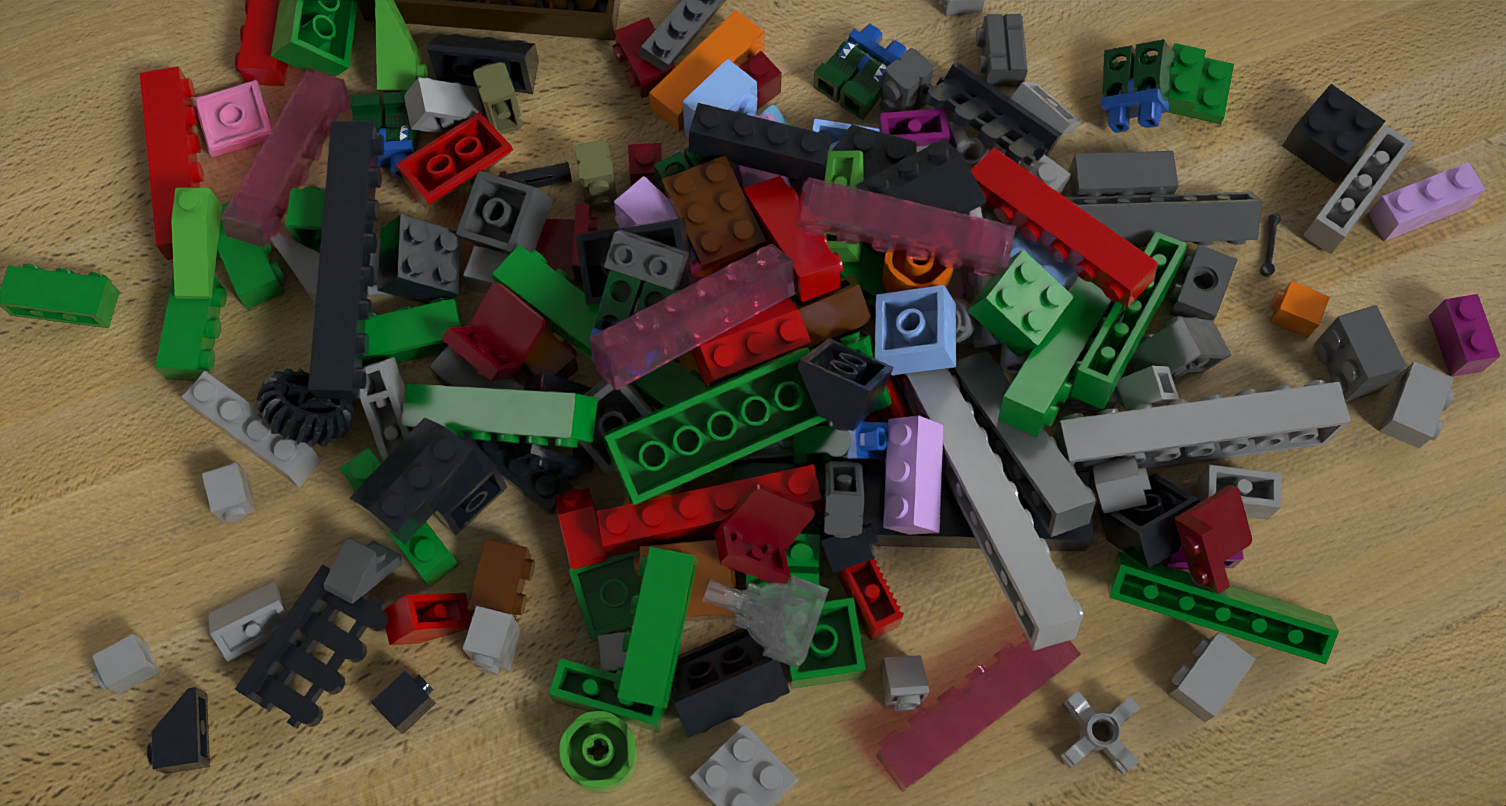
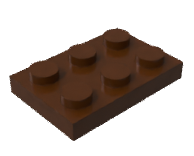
[662,155,766,272]

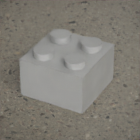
[690,724,798,806]

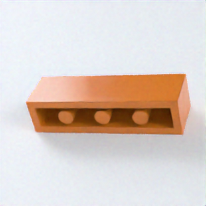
[649,10,765,132]

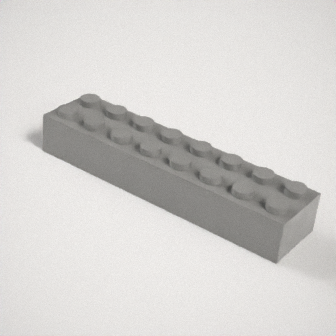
[1052,380,1351,478]

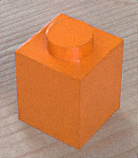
[1269,281,1330,338]

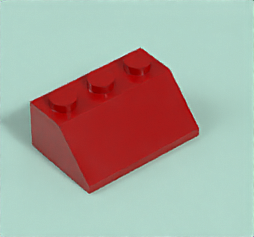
[396,112,513,208]
[678,282,812,385]

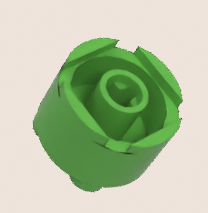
[559,711,638,793]

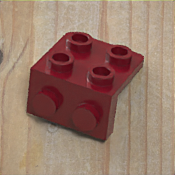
[535,204,598,283]
[442,283,546,381]
[715,484,815,587]
[1174,485,1252,594]

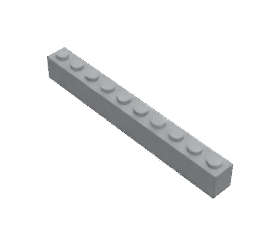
[893,368,1083,651]

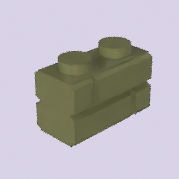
[473,62,523,134]
[574,140,617,211]

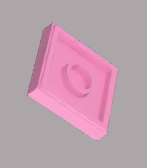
[194,79,275,158]

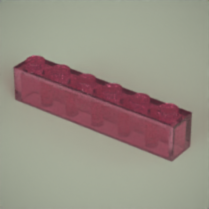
[221,68,350,249]
[795,177,1016,276]
[589,244,796,390]
[876,633,1081,792]

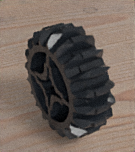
[256,368,355,448]

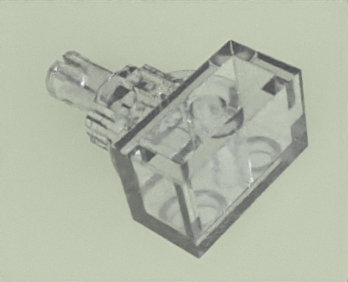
[702,576,829,668]

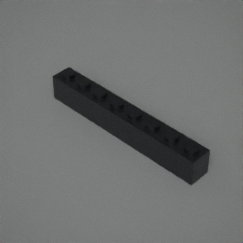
[308,121,384,400]

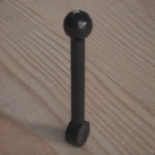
[1260,213,1281,277]

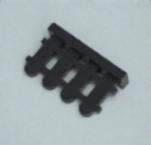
[922,62,1062,166]
[235,564,388,729]

